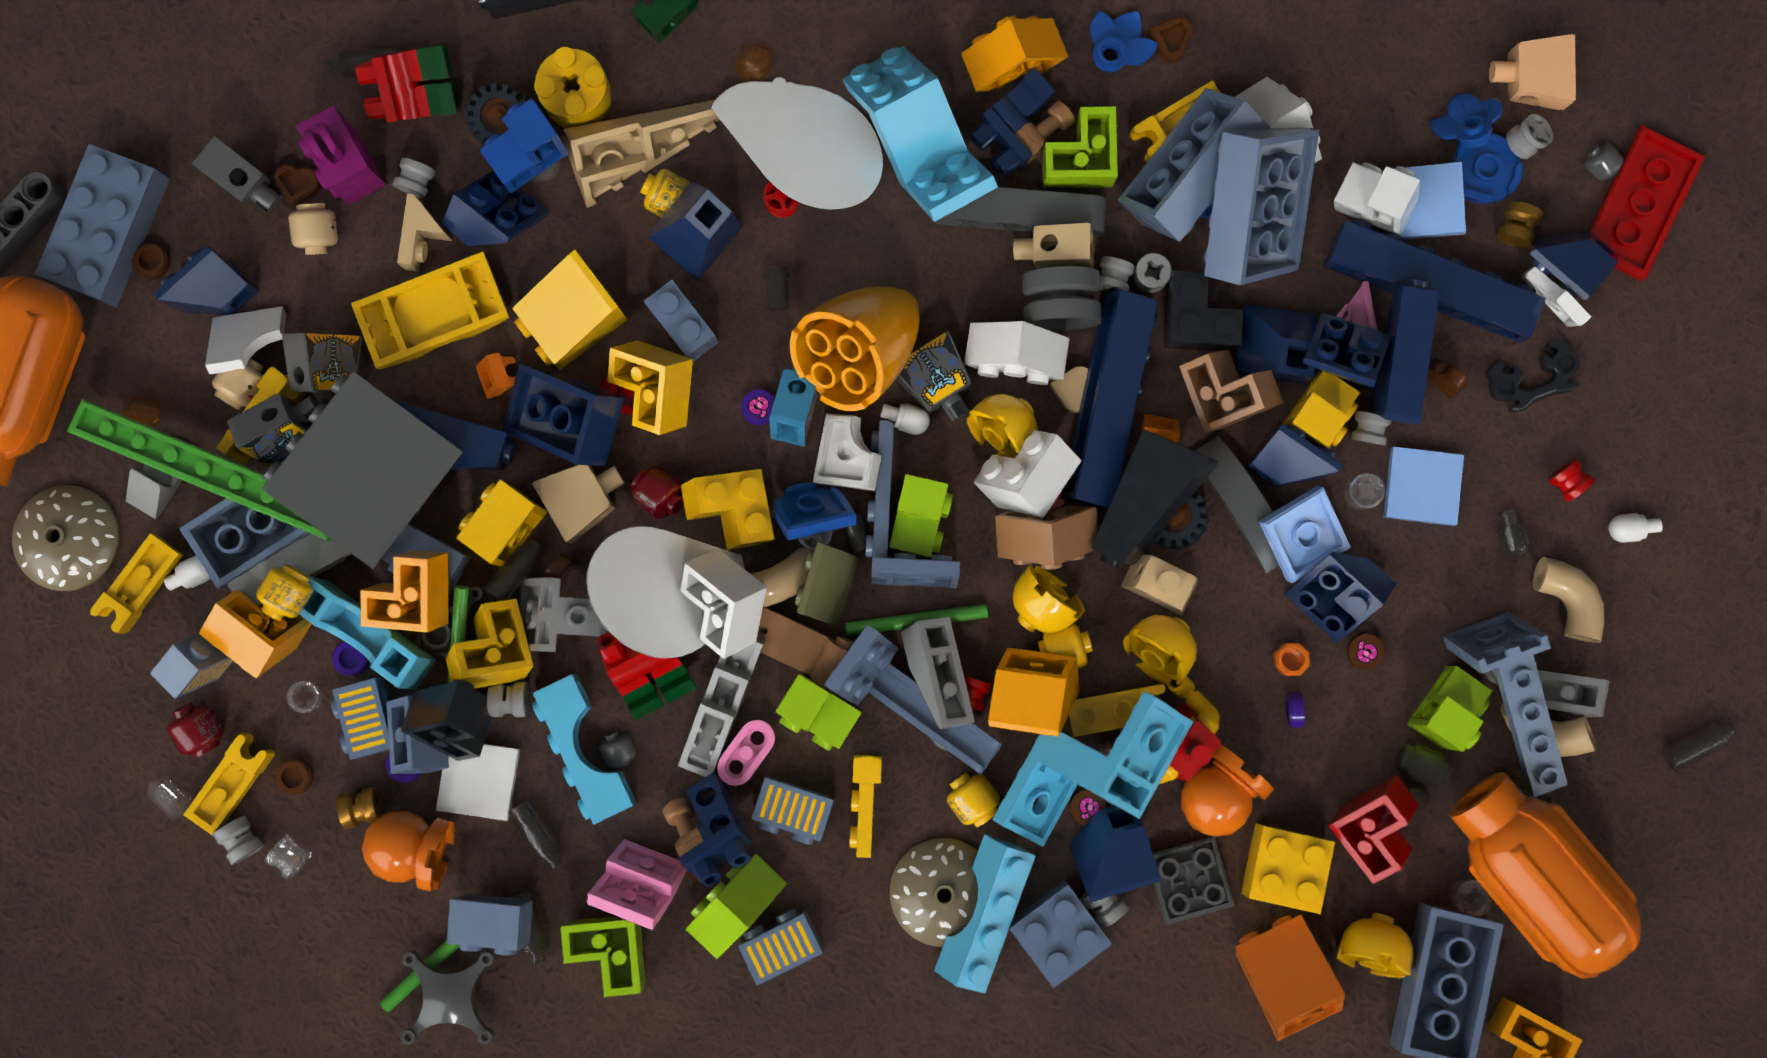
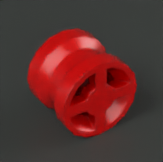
[764,182,799,218]
[1547,458,1595,502]
[964,676,992,712]

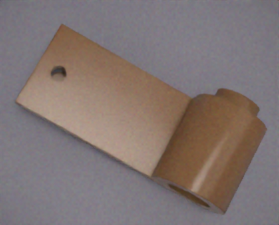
[757,607,854,692]

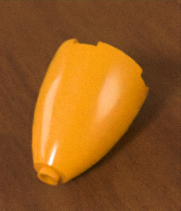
[790,286,920,411]

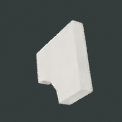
[1521,266,1591,327]
[205,306,286,374]
[813,413,882,491]

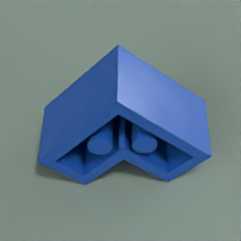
[480,98,569,194]

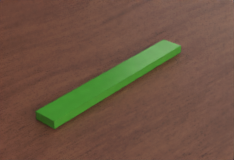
[67,399,331,541]

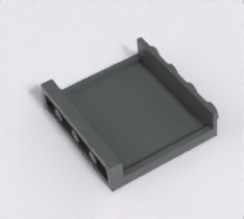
[262,371,463,568]

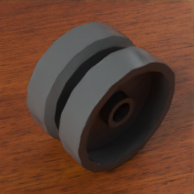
[1022,266,1102,331]

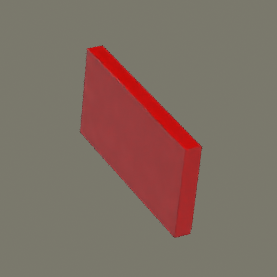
[1588,125,1706,282]

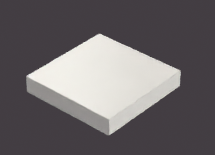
[436,744,520,821]

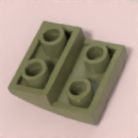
[795,543,859,626]

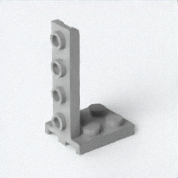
[519,577,609,652]

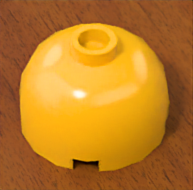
[967,394,1038,459]
[1013,564,1085,634]
[1123,614,1197,685]
[1336,913,1414,978]

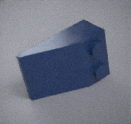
[502,363,624,466]

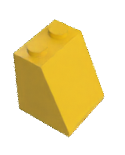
[512,250,627,370]

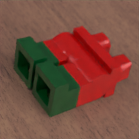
[355,41,461,123]
[597,632,697,721]

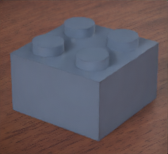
[1009,880,1112,989]

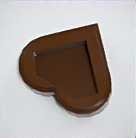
[1149,17,1194,63]
[273,164,322,209]
[1427,359,1468,399]

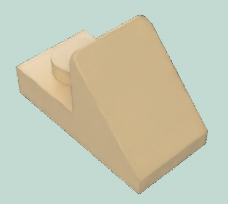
[397,194,452,272]

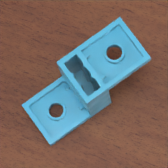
[842,46,998,222]
[992,691,1193,847]

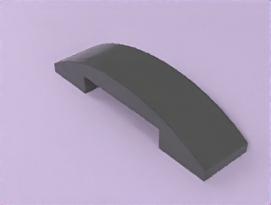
[1195,436,1279,574]

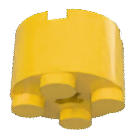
[534,47,611,128]

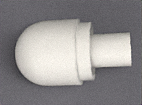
[880,403,930,435]
[1608,513,1662,543]
[164,555,211,591]

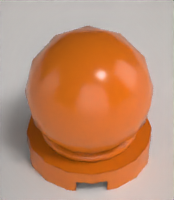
[1181,744,1274,837]
[361,811,455,892]

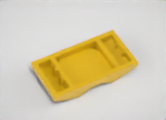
[351,252,510,370]

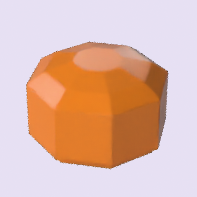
[1273,643,1310,676]

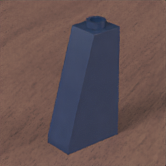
[1369,277,1439,425]
[394,400,516,471]

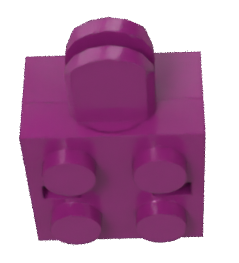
[296,105,386,205]

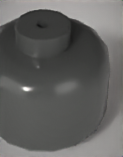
[1585,143,1624,181]
[598,730,637,769]

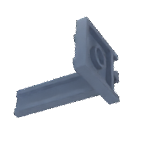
[865,420,960,589]
[1443,611,1568,797]
[824,624,1002,774]

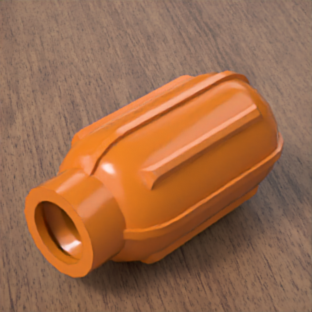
[0,275,85,486]
[1449,772,1641,978]

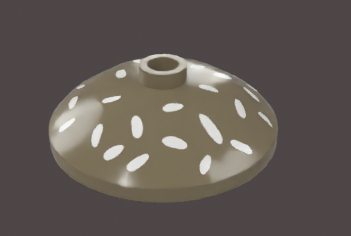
[12,485,120,591]
[890,838,978,947]

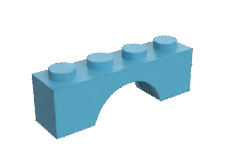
[299,576,436,690]
[532,674,638,825]
[934,834,1036,993]

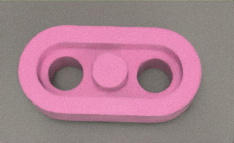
[717,720,776,786]

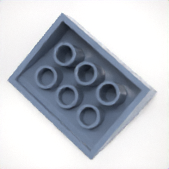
[1204,128,1319,285]

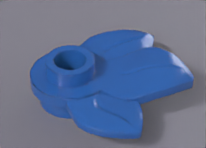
[1090,11,1158,73]
[1430,93,1503,148]

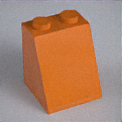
[1235,915,1345,1041]

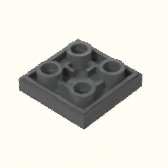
[1152,836,1235,925]

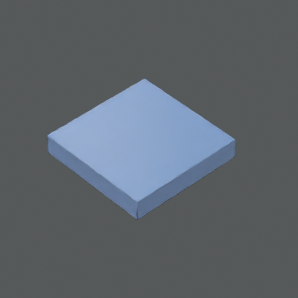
[1400,162,1466,240]
[1383,447,1464,526]
[1258,485,1351,583]

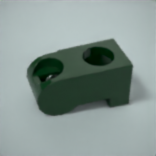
[631,0,698,44]

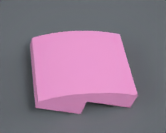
[587,839,687,930]

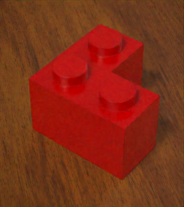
[1328,775,1419,884]

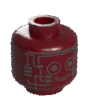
[631,467,684,519]
[167,702,223,758]

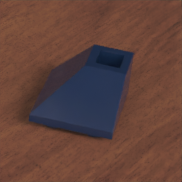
[441,170,550,246]
[647,181,742,281]
[1530,232,1619,301]
[153,246,259,315]
[1235,304,1316,384]
[1303,312,1391,388]
[1245,424,1344,487]
[1284,552,1396,643]
[1069,805,1161,903]

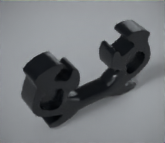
[1485,339,1580,413]

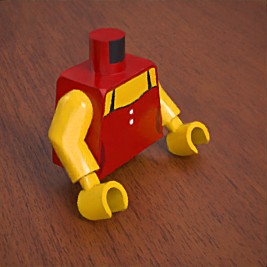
[1109,676,1222,784]

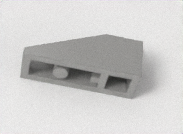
[901,617,975,729]

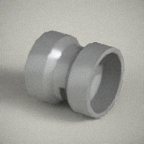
[487,682,530,717]
[213,816,264,866]
[1079,892,1130,929]

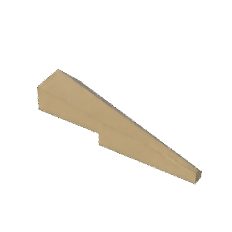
[563,100,720,207]

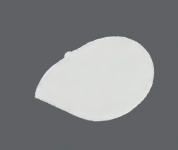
[711,77,883,210]
[587,527,744,658]

